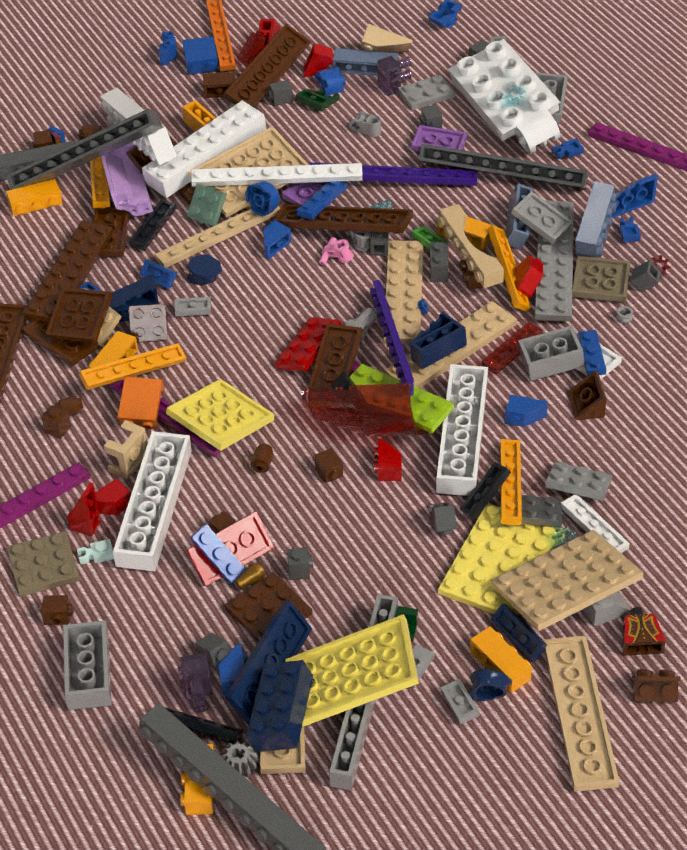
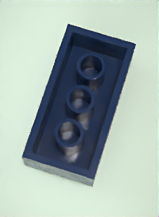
[246,660,313,752]

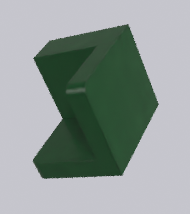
[395,606,418,642]

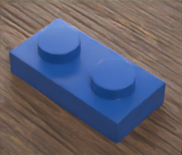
[140,259,177,289]

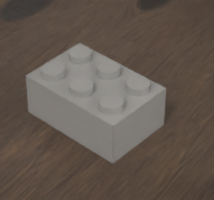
[518,326,585,381]

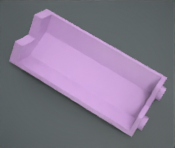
[101,142,153,216]

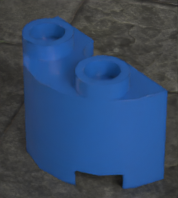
[428,0,462,28]
[159,31,178,66]
[315,66,346,96]

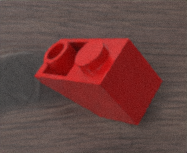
[374,439,402,481]

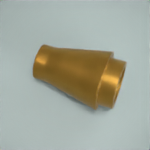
[234,562,266,590]

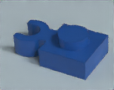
[552,139,584,159]
[620,216,641,242]

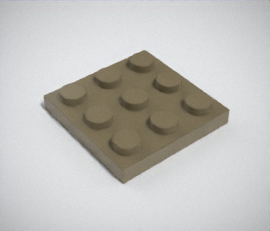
[572,256,631,303]
[7,531,80,597]

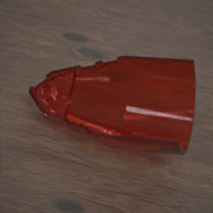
[302,384,437,436]

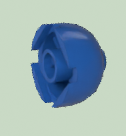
[245,181,280,216]

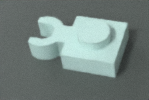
[77,539,114,564]

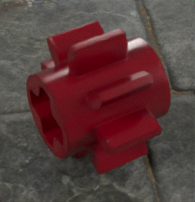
[651,255,671,275]

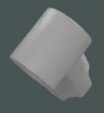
[345,307,377,341]

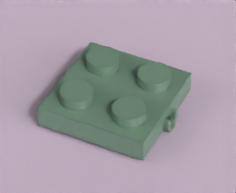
[187,184,227,226]

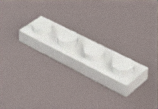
[561,494,630,553]

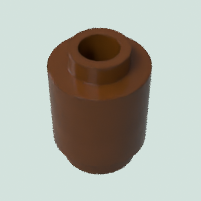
[79,124,102,139]
[54,395,84,417]
[250,444,274,473]

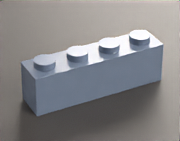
[333,48,398,78]
[506,183,533,250]

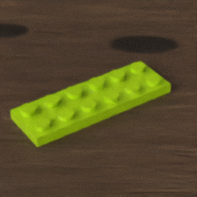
[350,364,454,433]

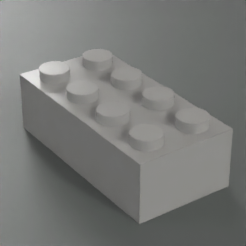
[63,620,112,710]

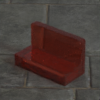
[237,30,267,65]

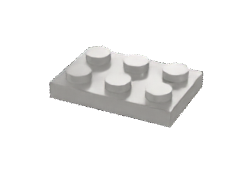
[398,75,455,110]
[511,191,573,244]
[545,462,612,501]

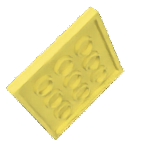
[166,379,275,451]

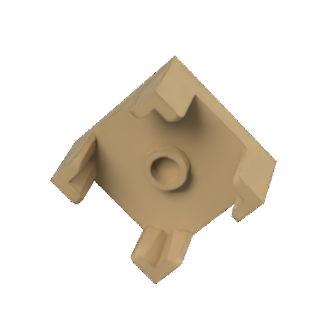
[104,420,148,480]

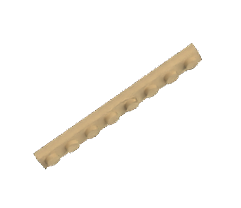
[155,206,280,268]

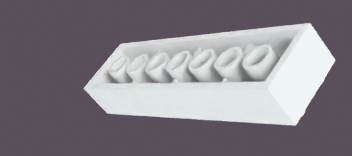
[100,88,177,165]
[142,100,266,198]
[436,364,488,496]
[113,431,192,571]

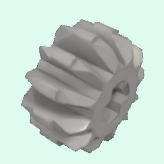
[221,739,258,776]

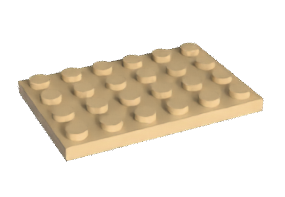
[189,126,309,217]
[491,530,643,631]

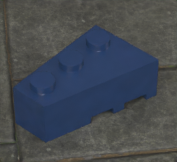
[109,274,159,323]
[409,311,467,369]

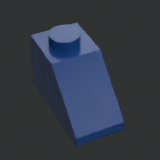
[263,220,291,260]
[505,395,548,427]

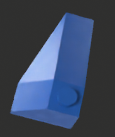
[611,174,658,218]

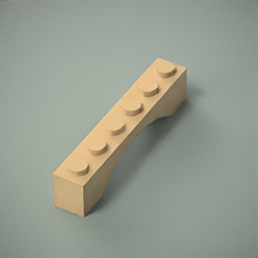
[438,204,504,288]

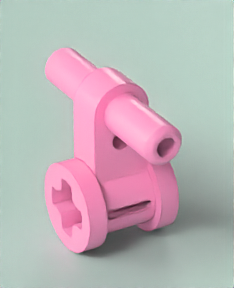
[319,237,354,265]

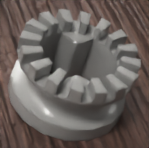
[616,306,633,324]

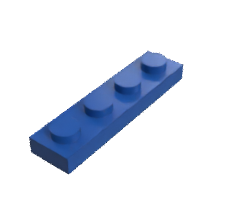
[297,181,347,220]

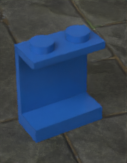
[182,36,219,75]

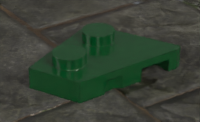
[295,89,340,111]

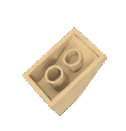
[360,24,413,53]

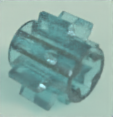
[505,84,526,104]
[551,526,576,548]

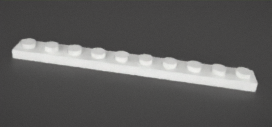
[192,163,362,187]

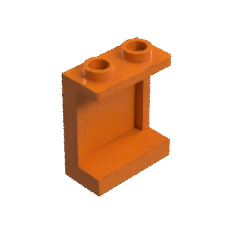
[118,377,165,430]

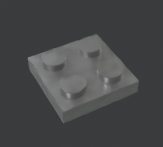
[521,495,562,528]

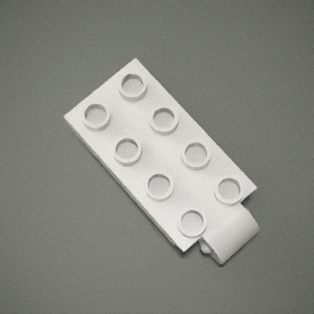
[448,39,561,154]

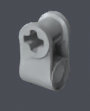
[349,111,381,137]
[348,231,370,252]

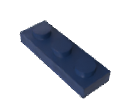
[491,604,547,661]

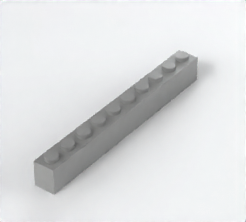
[329,594,398,791]

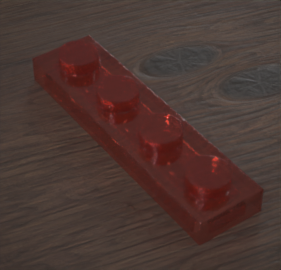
[482,322,543,375]

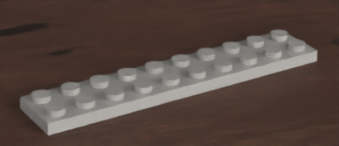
[535,200,574,322]

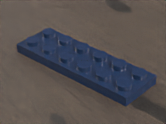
[225,600,312,726]

